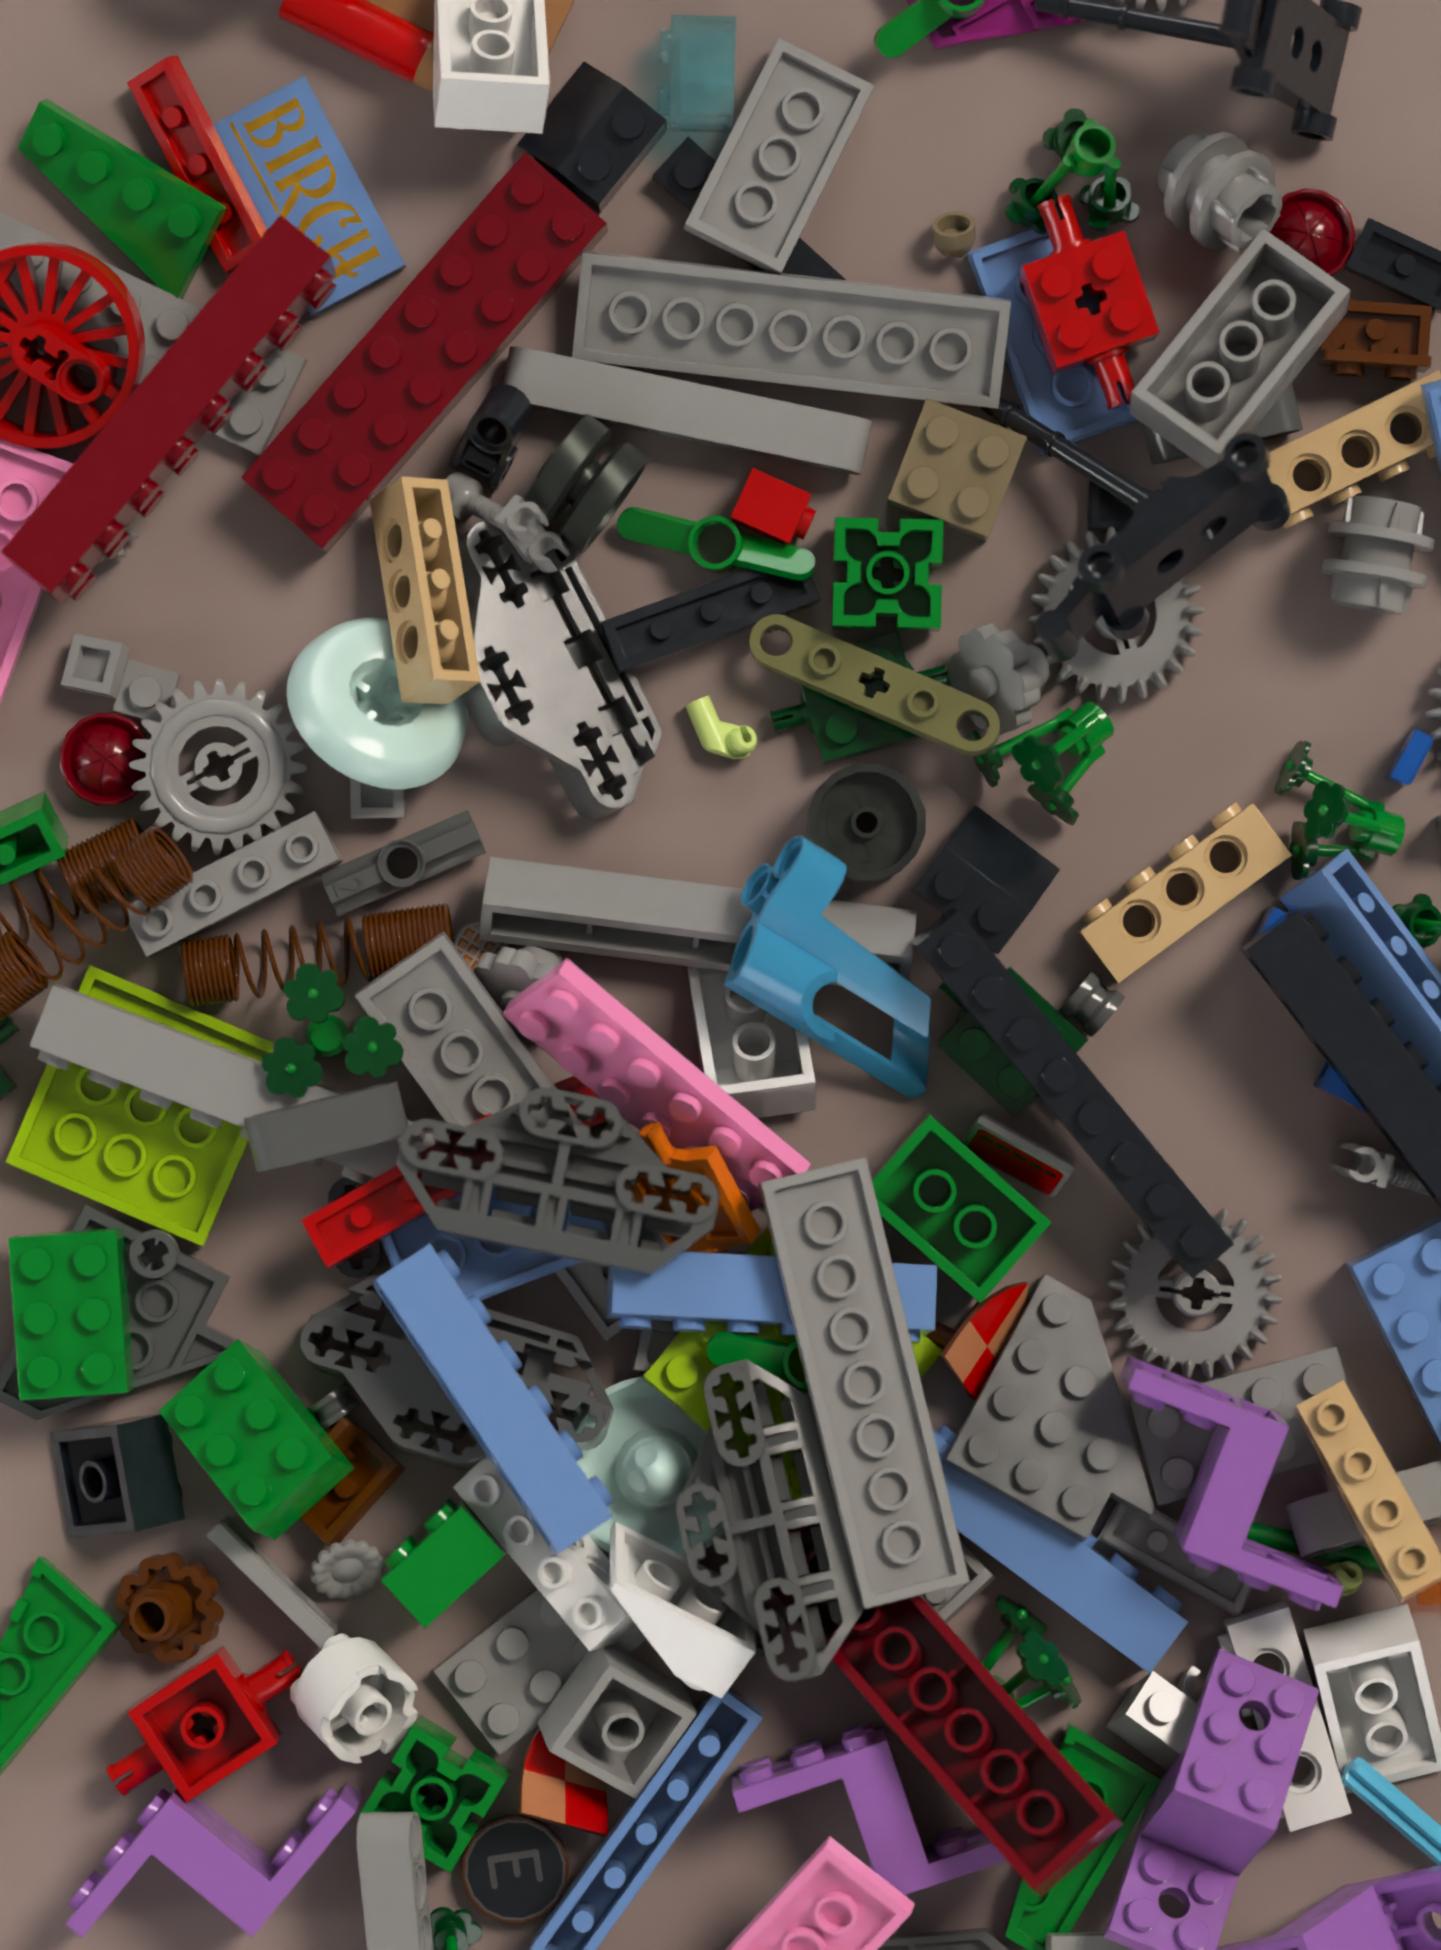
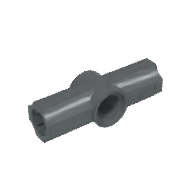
[320,810,487,917]

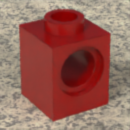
[730,468,817,545]

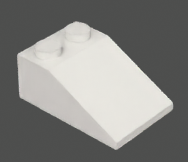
[433,0,550,134]
[687,966,816,1118]
[610,1521,756,1699]
[1303,1604,1441,1794]

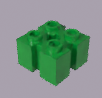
[831,517,943,632]
[358,1715,512,1873]

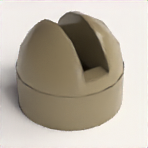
[932,212,976,259]

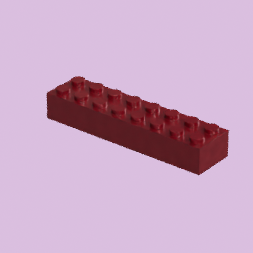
[241,152,608,553]
[1,215,337,605]
[772,1523,1123,1897]

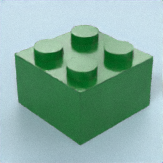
[381,1498,506,1628]

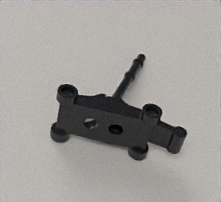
[1035,0,1362,141]
[980,397,1291,662]

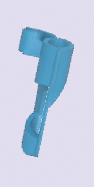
[723,835,931,1098]

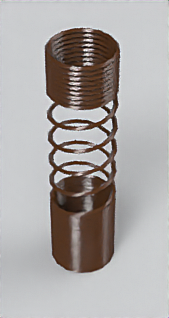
[0,817,143,944]
[0,826,193,1022]
[181,902,455,1008]

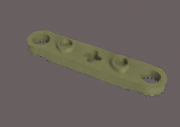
[749,614,1000,757]

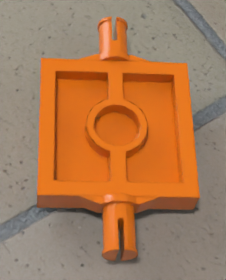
[629,1122,761,1254]

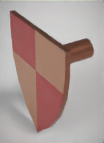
[926,1281,1029,1403]
[518,1728,608,1837]

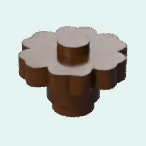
[114,1552,224,1664]

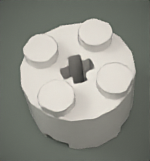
[290,1633,418,1764]

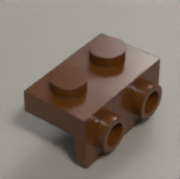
[1318,300,1432,381]
[300,1417,406,1546]

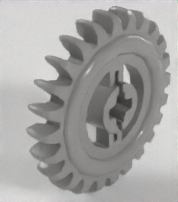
[1028,527,1205,704]
[129,678,307,855]
[1106,1203,1283,1379]

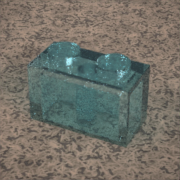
[658,15,736,133]

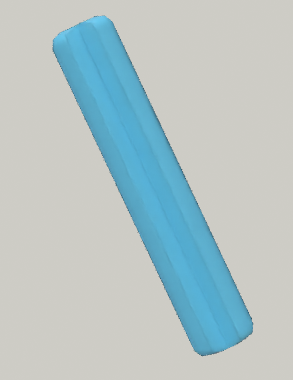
[1341,1757,1441,1865]

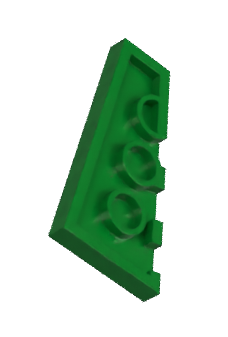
[18,99,227,300]
[0,1557,122,1776]
[1004,1722,1161,1950]

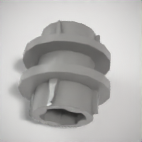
[1158,130,1282,252]
[1320,496,1435,615]

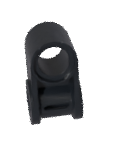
[449,384,532,491]

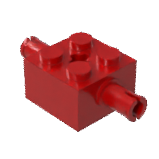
[1018,194,1160,410]
[106,1645,303,1803]

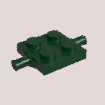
[770,631,951,765]
[937,965,1089,1118]

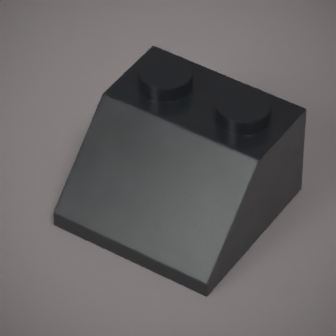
[517,62,667,213]
[910,805,1060,954]
[50,1414,185,1538]

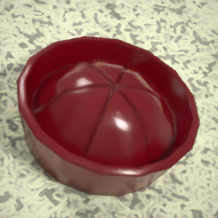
[1269,188,1355,276]
[60,713,148,806]

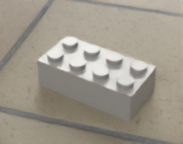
[1130,229,1350,469]

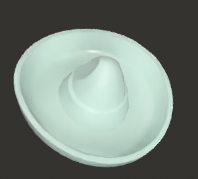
[287,617,468,789]
[572,1377,725,1557]

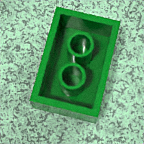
[871,1113,1052,1303]
[8,1227,135,1401]
[159,1339,354,1540]

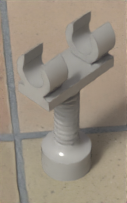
[445,472,569,573]
[1329,1141,1431,1197]

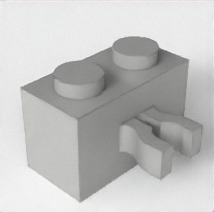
[1106,1665,1201,1772]

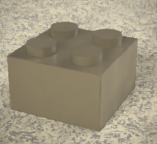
[886,398,1027,543]

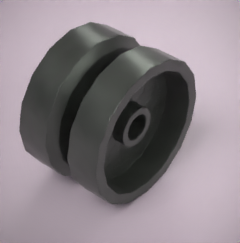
[524,414,650,554]
[807,764,926,882]

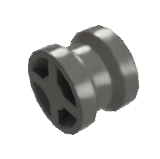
[1058,970,1125,1037]

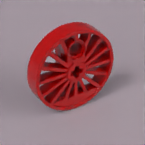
[0,242,145,449]

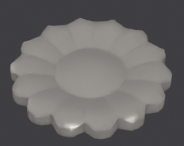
[310,1539,384,1600]

